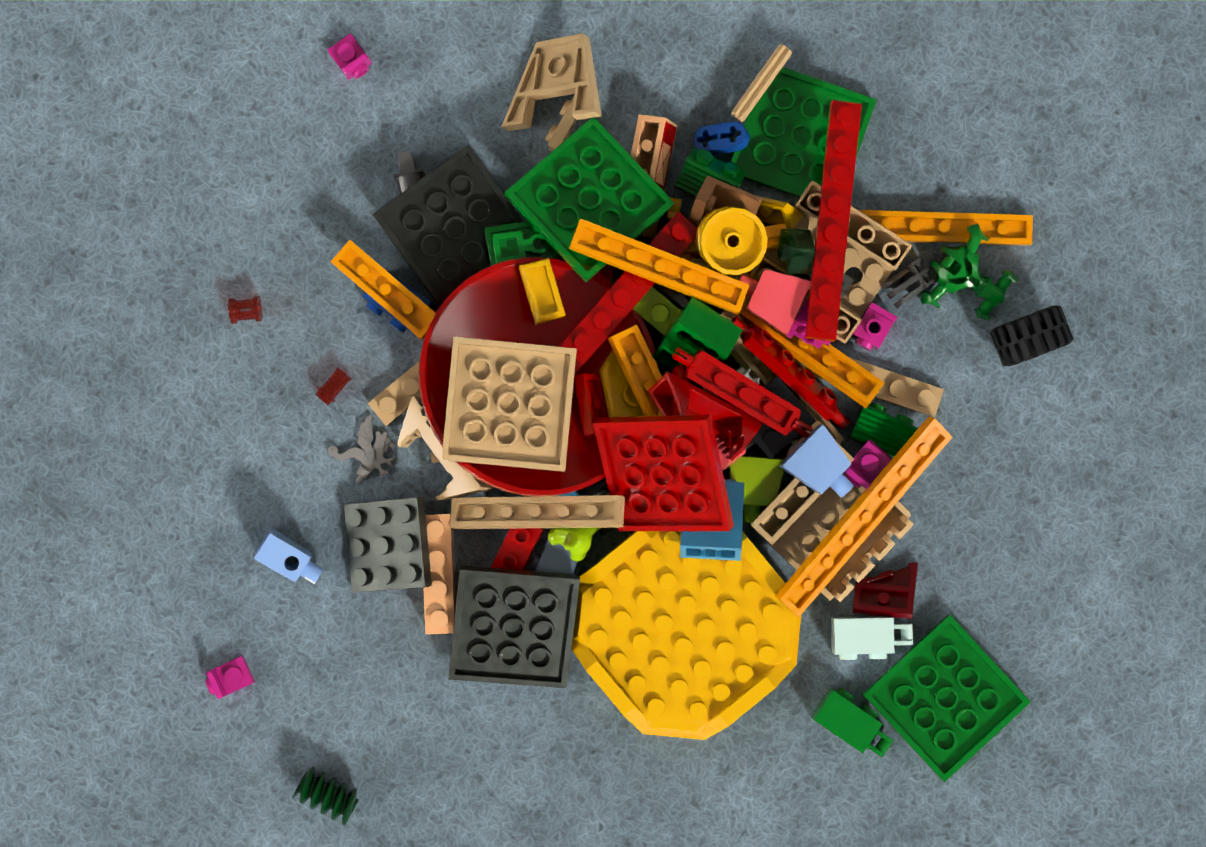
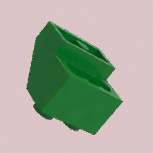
[652,297,743,389]

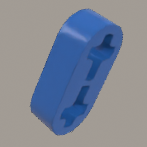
[693,122,750,155]

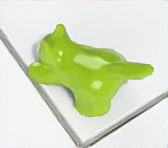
[548,528,601,562]

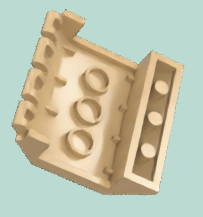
[750,442,914,602]

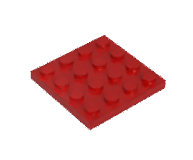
[593,415,734,531]

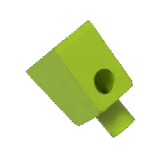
[728,457,784,523]

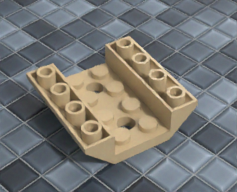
[749,180,912,344]

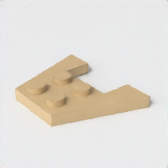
[501,33,602,131]

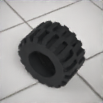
[990,305,1074,367]

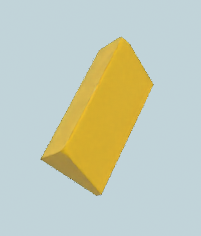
[756,196,803,229]

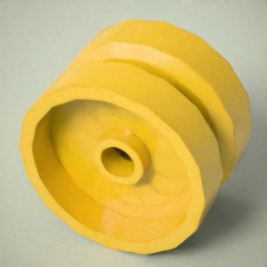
[695,206,768,275]

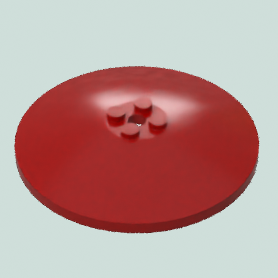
[418,257,658,497]

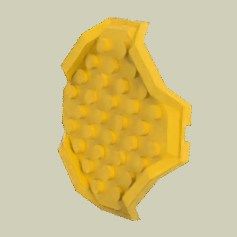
[571,531,801,740]

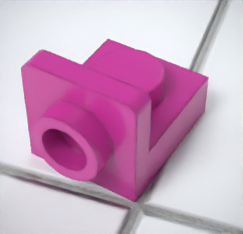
[327,33,372,80]
[845,439,892,490]
[205,655,255,699]

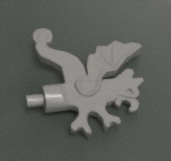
[327,415,395,484]

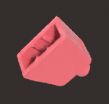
[739,269,811,335]

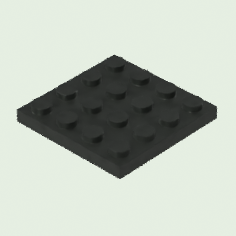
[372,145,523,307]
[448,565,580,688]

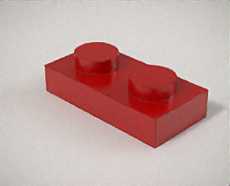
[574,373,608,436]

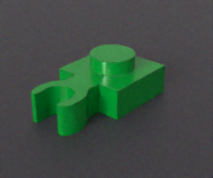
[492,231,546,264]

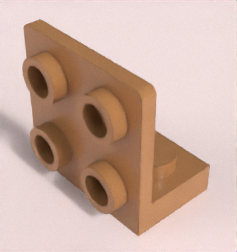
[688,175,762,240]

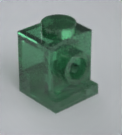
[777,229,815,274]

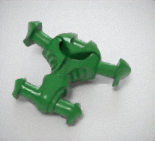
[920,224,1018,321]

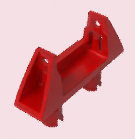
[649,365,763,461]

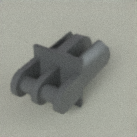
[394,151,425,194]
[881,257,936,308]

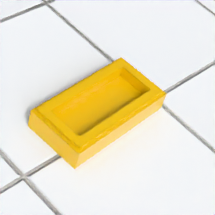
[519,258,566,325]

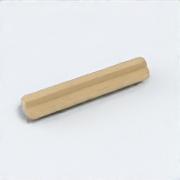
[731,44,792,122]

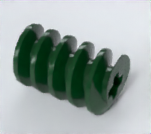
[292,766,359,826]

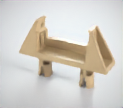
[397,396,494,500]

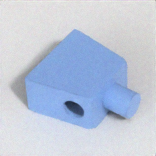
[779,424,854,498]
[254,527,323,584]

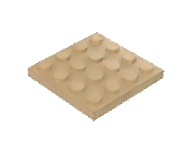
[441,337,577,472]

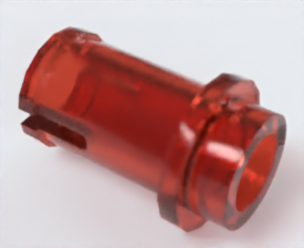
[315,367,352,405]

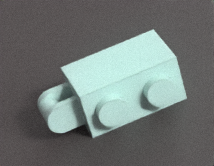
[831,616,913,660]

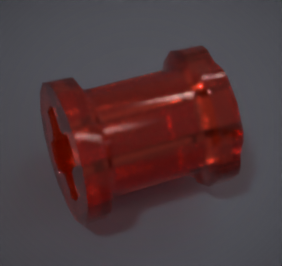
[228,295,263,324]

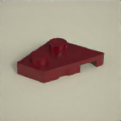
[853,562,918,619]

